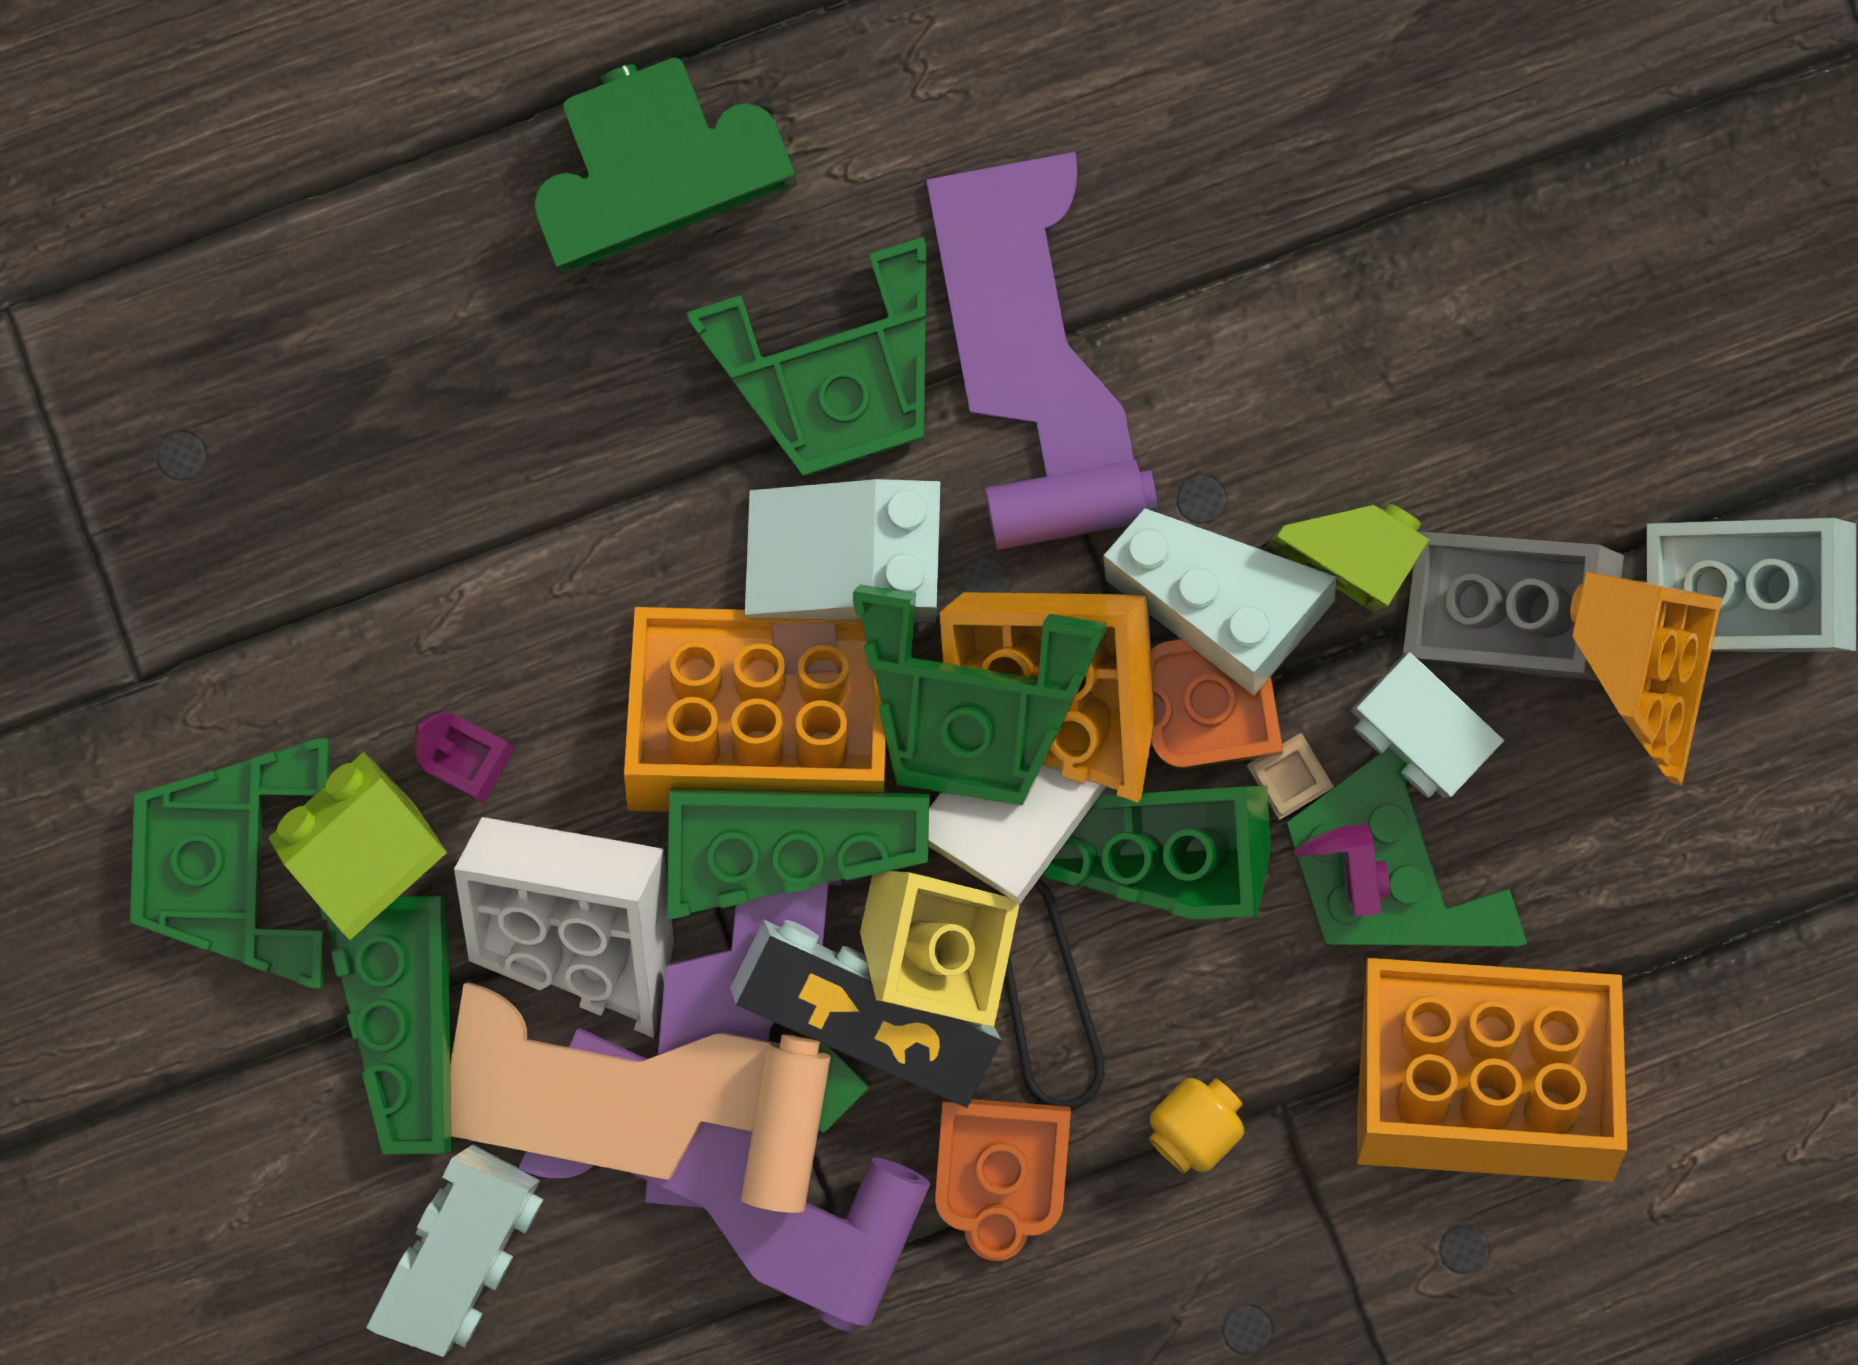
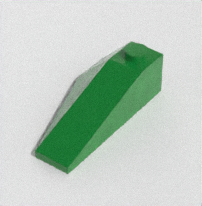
[1041,786,1271,920]

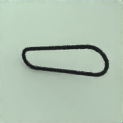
[995,879,1105,1109]

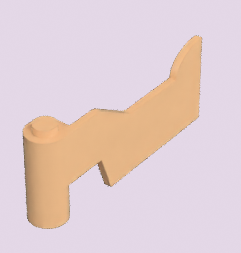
[450,982,831,1213]

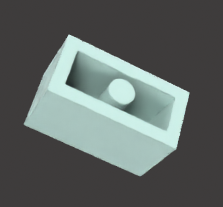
[1350,652,1504,798]

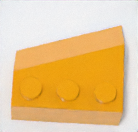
[1570,572,1722,785]
[940,592,1155,803]

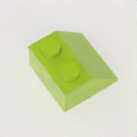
[1267,503,1429,613]
[268,752,447,940]

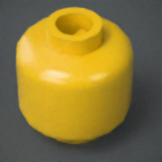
[1148,1077,1244,1174]

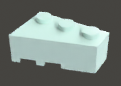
[1104,508,1337,696]

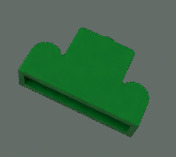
[535,58,797,276]

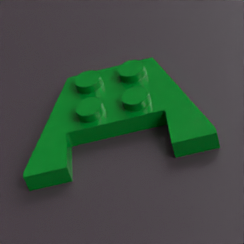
[687,237,926,478]
[853,584,1107,805]
[130,738,332,989]
[1285,747,1527,947]

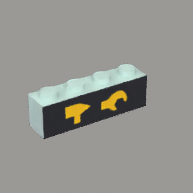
[730,920,1001,1108]

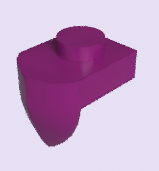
[413,712,515,804]
[1293,823,1390,917]

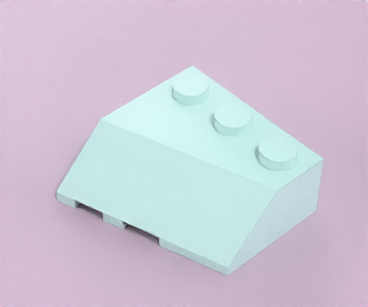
[366,1144,544,1357]

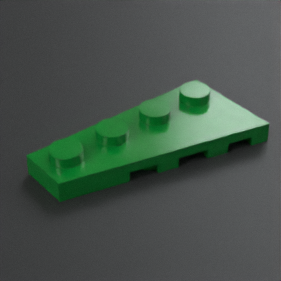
[667,788,930,920]
[319,896,452,1154]

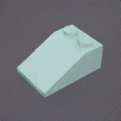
[745,479,940,623]
[1647,518,1856,652]

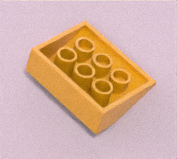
[624,607,886,812]
[1357,958,1627,1182]

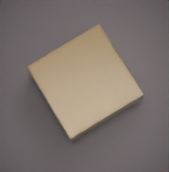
[1245,733,1334,820]

